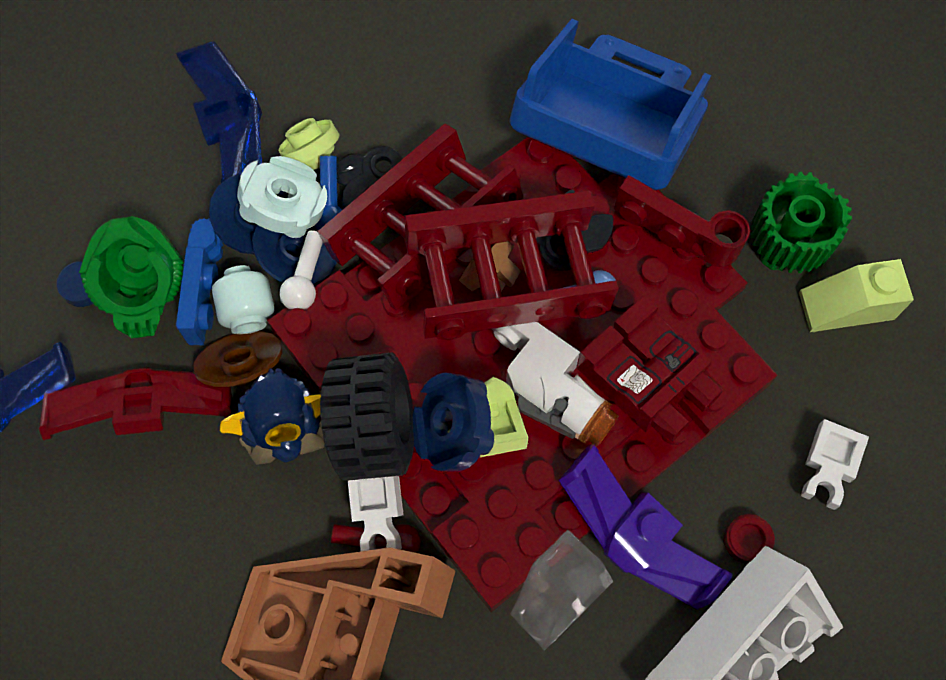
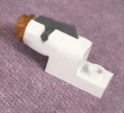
[492,322,619,447]

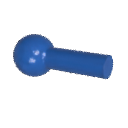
[315,156,342,230]

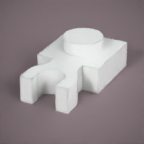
[801,419,869,510]
[348,476,403,551]

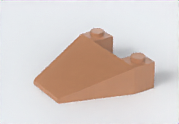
[221,547,455,680]

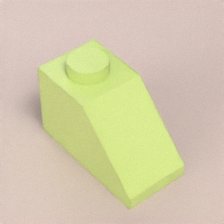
[799,259,914,332]

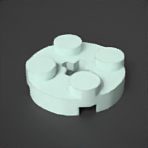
[237,156,327,238]

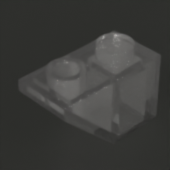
[511,530,613,651]

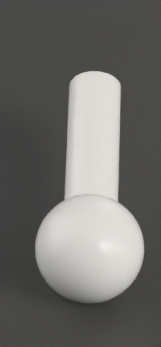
[280,230,323,310]

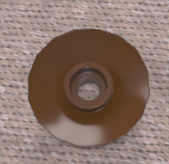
[193,331,283,387]

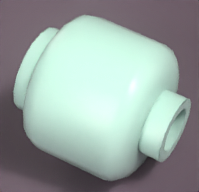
[212,265,274,334]

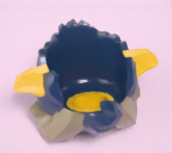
[220,368,325,465]

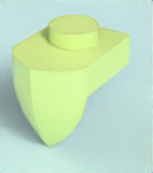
[480,377,528,457]

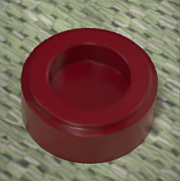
[724,514,775,564]

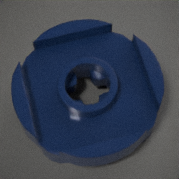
[412,373,494,472]

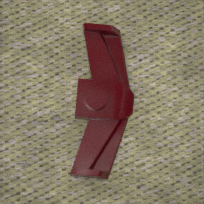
[39,367,233,441]

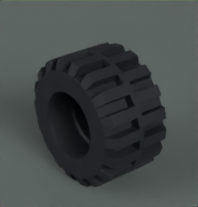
[320,352,414,481]

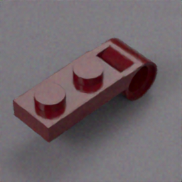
[614,175,750,267]

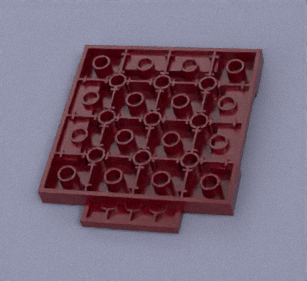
[267,137,777,613]

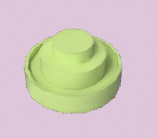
[278,118,340,170]

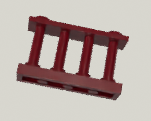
[317,123,523,311]
[405,190,619,340]

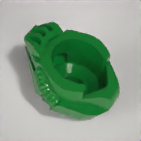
[79,216,185,339]

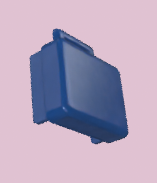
[510,19,712,190]

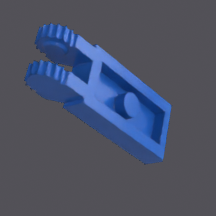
[176,218,223,345]

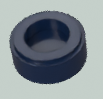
[57,261,94,307]

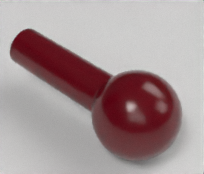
[331,524,422,553]

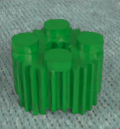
[750,172,852,273]

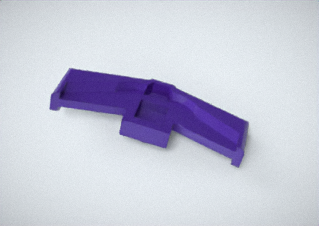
[559,444,733,609]

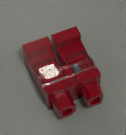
[577,295,723,441]

